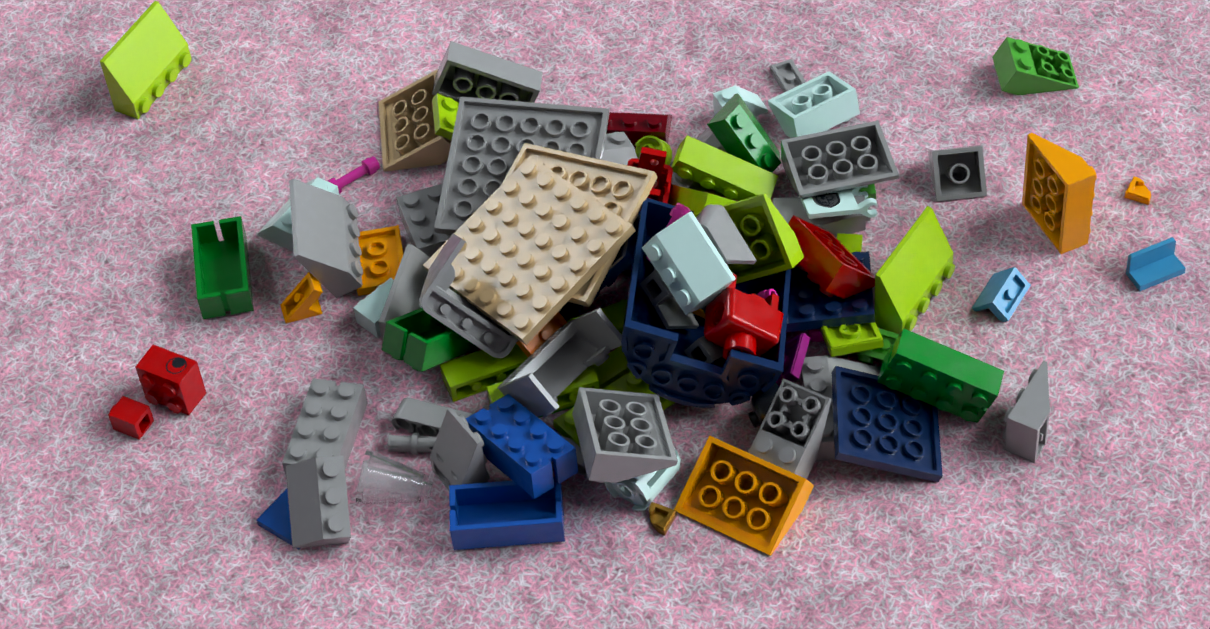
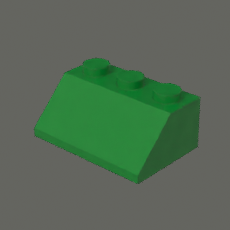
[707,93,781,173]

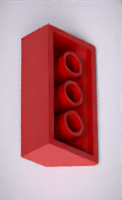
[788,215,875,299]

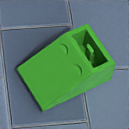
[992,37,1079,95]

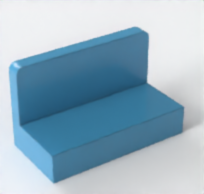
[1126,237,1186,291]
[972,267,1031,322]

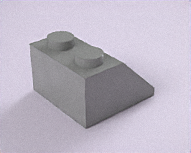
[928,145,987,201]

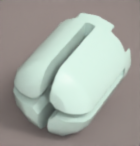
[604,448,681,511]

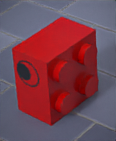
[135,344,207,415]

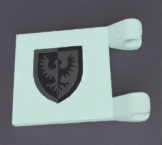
[800,185,877,219]

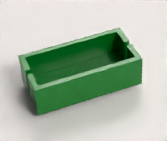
[191,216,254,319]
[381,308,479,372]
[877,328,1004,423]

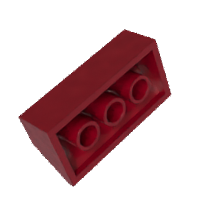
[606,112,672,149]

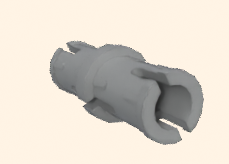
[387,433,437,455]

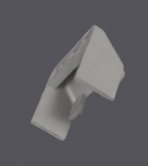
[650,204,757,329]
[419,234,519,358]
[498,308,622,418]

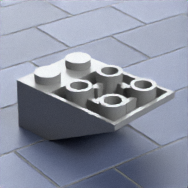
[1002,360,1050,463]
[748,378,831,479]
[430,407,490,490]

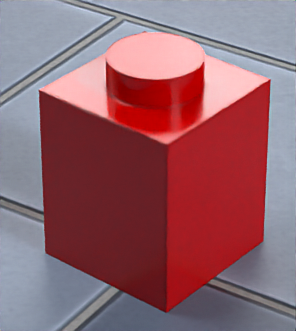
[108,396,154,440]

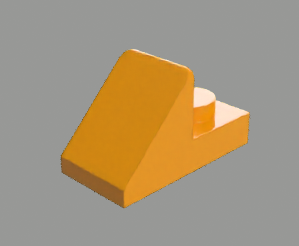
[280,272,323,323]

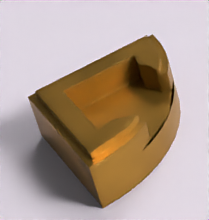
[649,502,677,536]

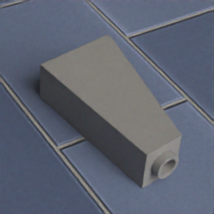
[773,195,871,237]

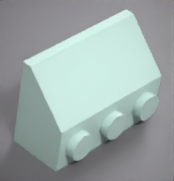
[768,71,860,138]
[257,177,339,252]
[642,211,736,315]

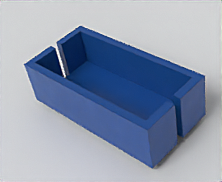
[466,394,578,499]
[449,477,565,550]

